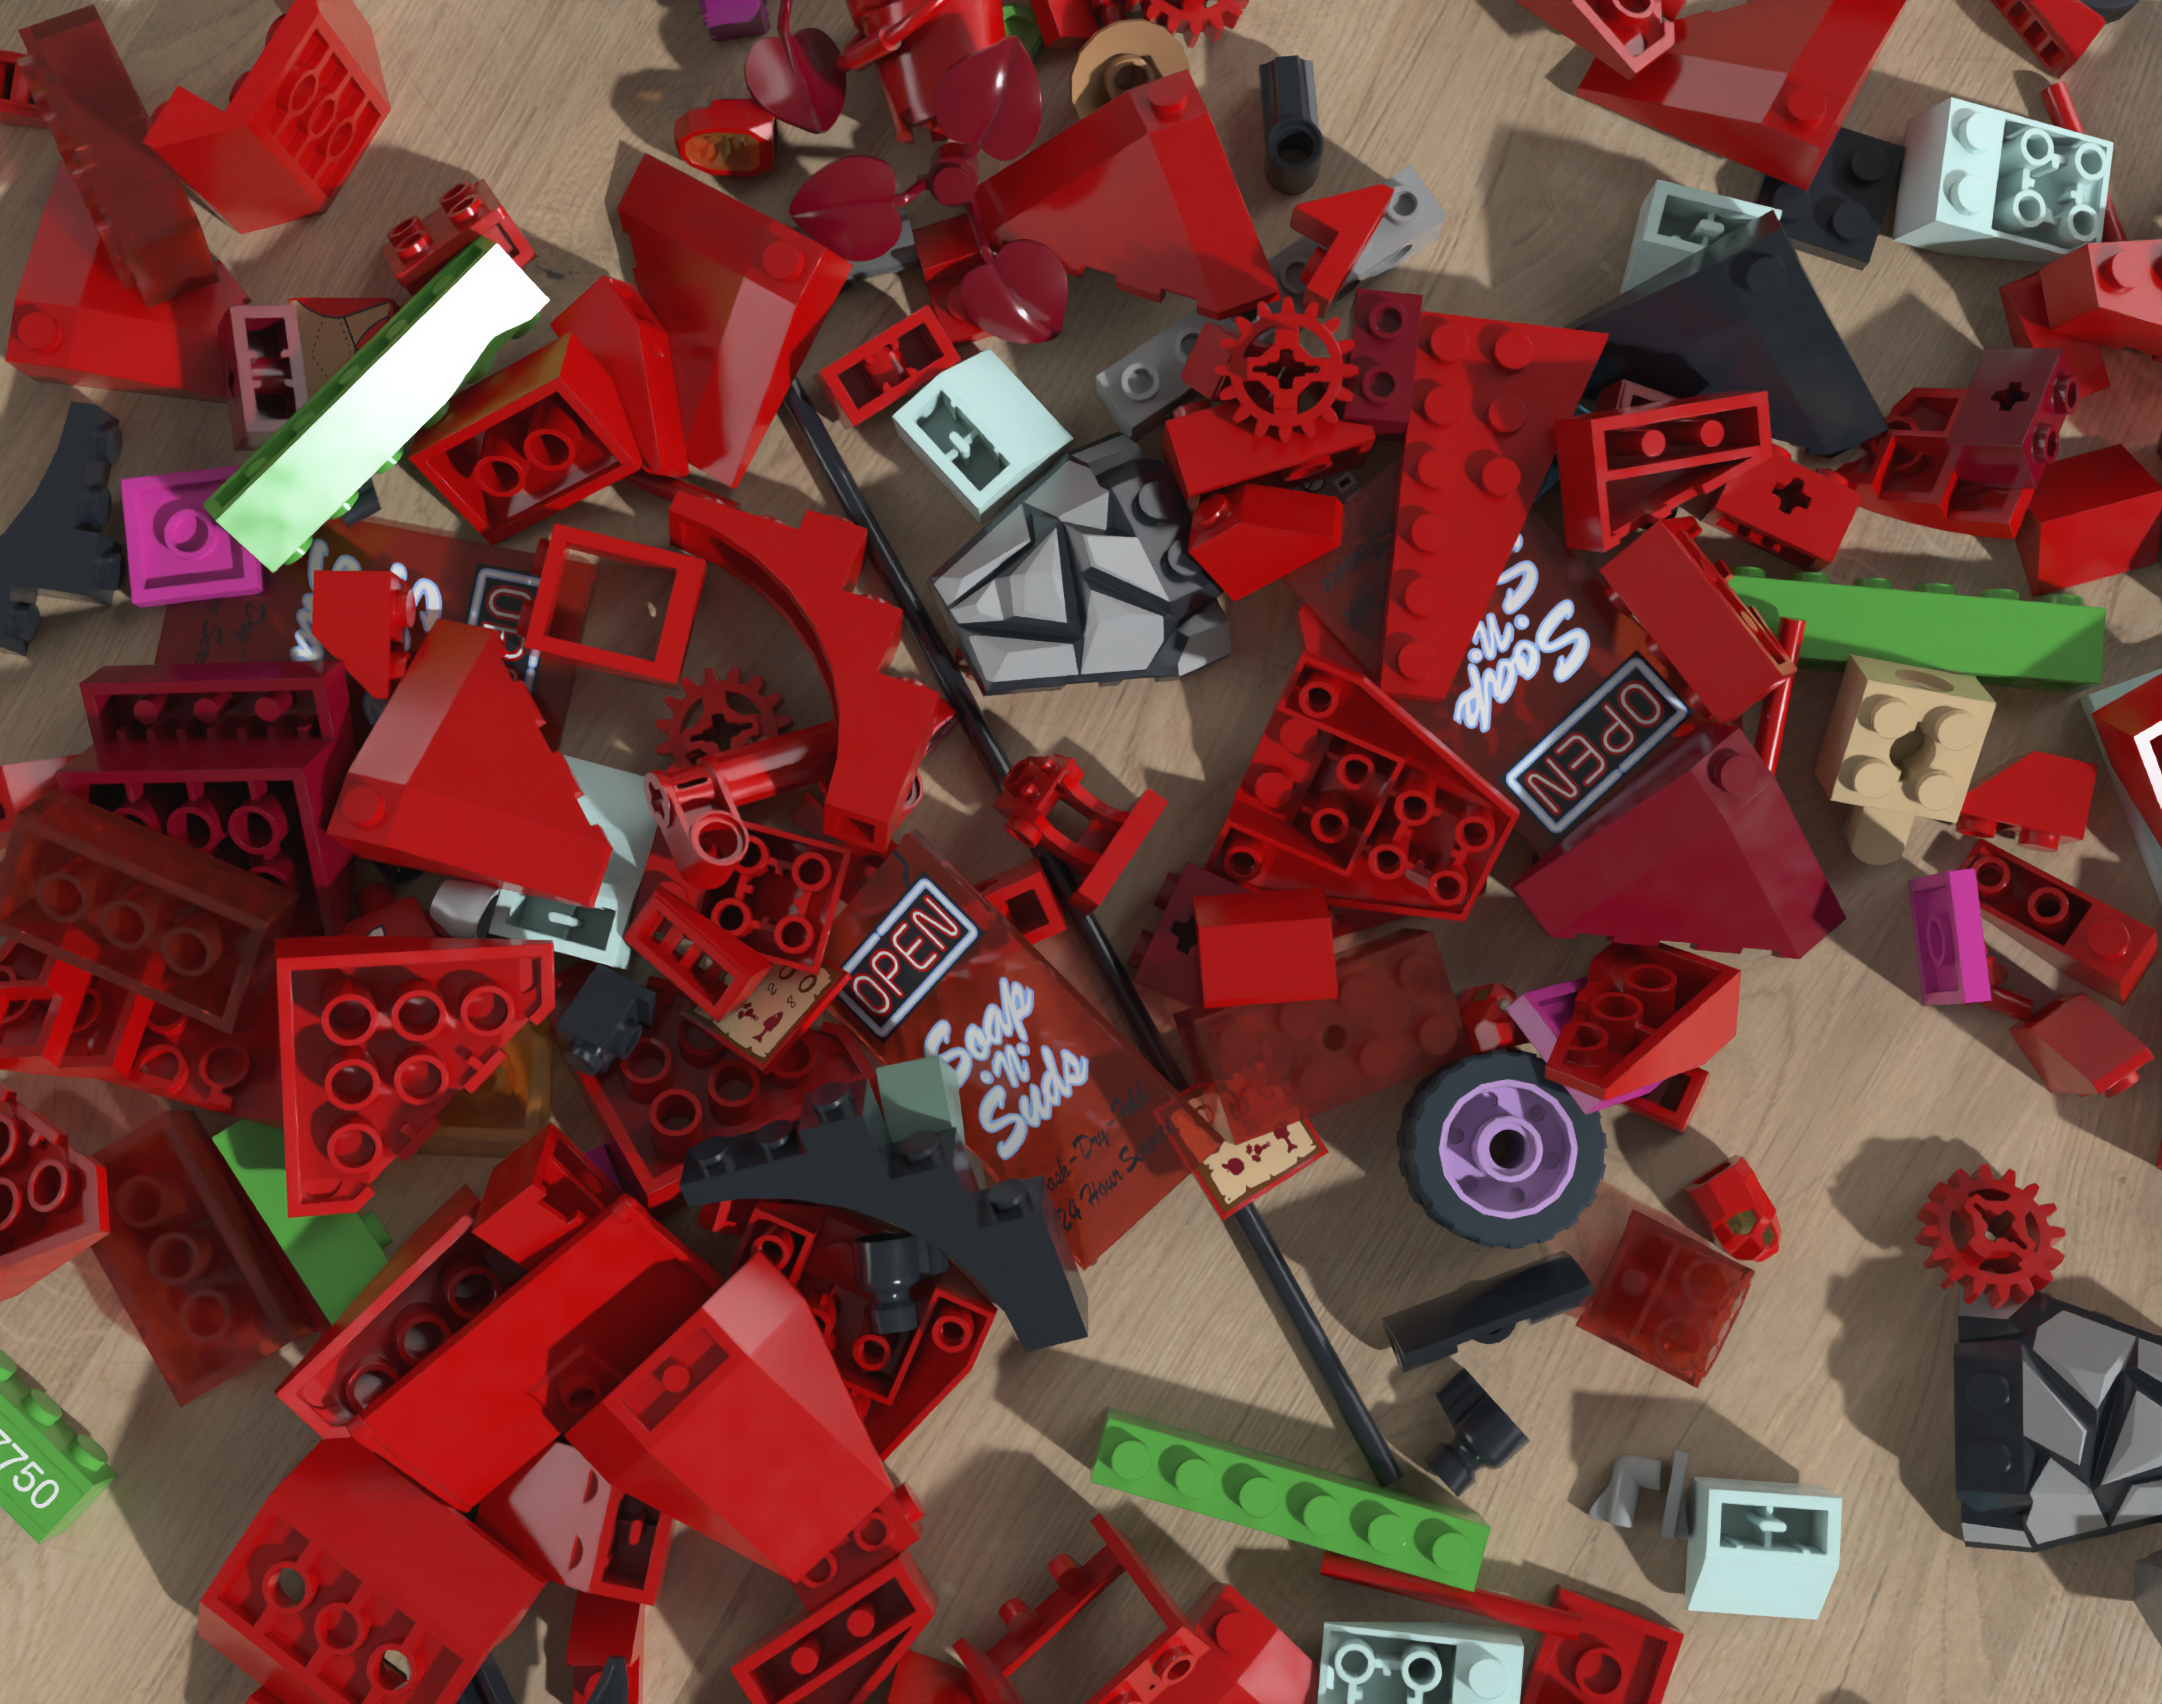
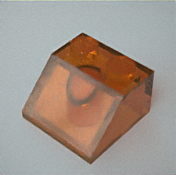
[416,1016,553,1158]

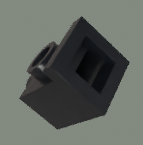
[556,963,657,1076]

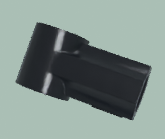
[1258,55,1324,195]

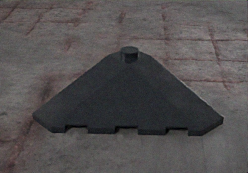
[1562,210,1890,459]

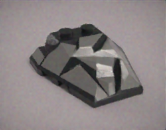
[926,431,1232,696]
[1953,1286,2162,1553]

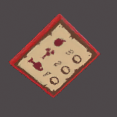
[679,957,852,1075]
[1153,1042,1329,1221]

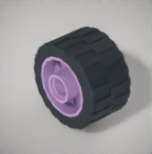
[1396,1049,1607,1249]

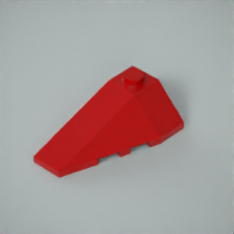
[1545,942,1741,1101]

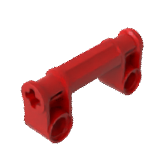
[644,719,924,890]

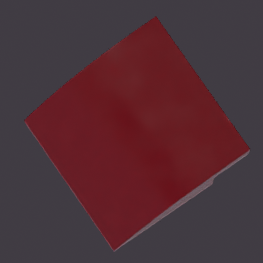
[55,660,356,950]

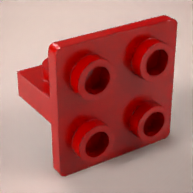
[381,179,538,297]

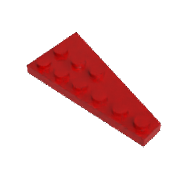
[1377,311,1610,703]

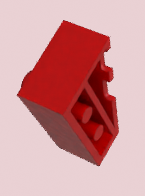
[1599,516,1798,725]

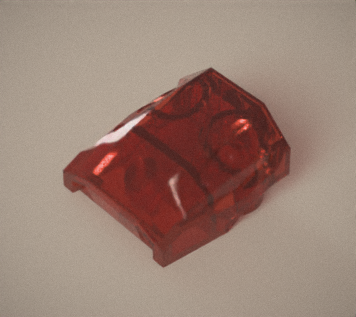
[1575,1209,1756,1389]

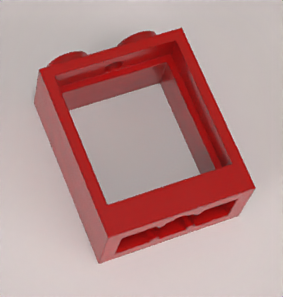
[517,523,708,691]

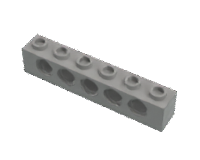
[1096,164,1447,443]

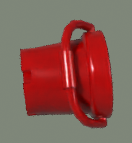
[836,0,1006,144]

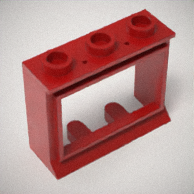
[952,1512,1210,1704]

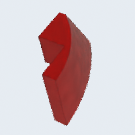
[1826,387,2035,540]
[0,928,167,1078]

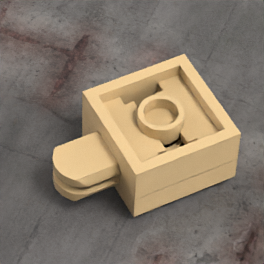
[1814,654,1997,865]

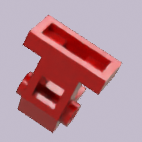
[993,753,1169,916]

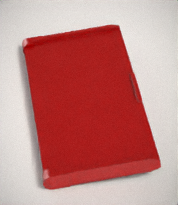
[346,1193,726,1513]

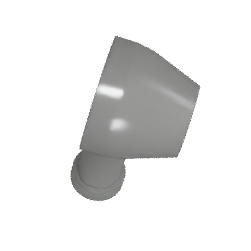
[430,879,501,939]

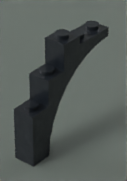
[0,401,125,657]
[679,1078,1088,1352]

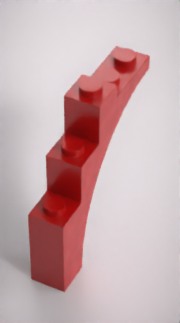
[668,490,940,854]

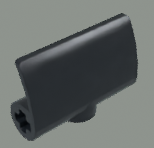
[1382,1250,1594,1373]

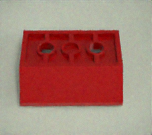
[142,0,391,234]
[197,1435,548,1704]

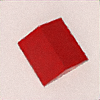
[1193,887,1338,1008]

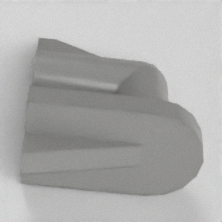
[1589,1449,1689,1540]

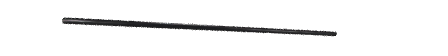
[783,375,1404,1487]

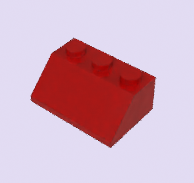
[408,331,643,546]

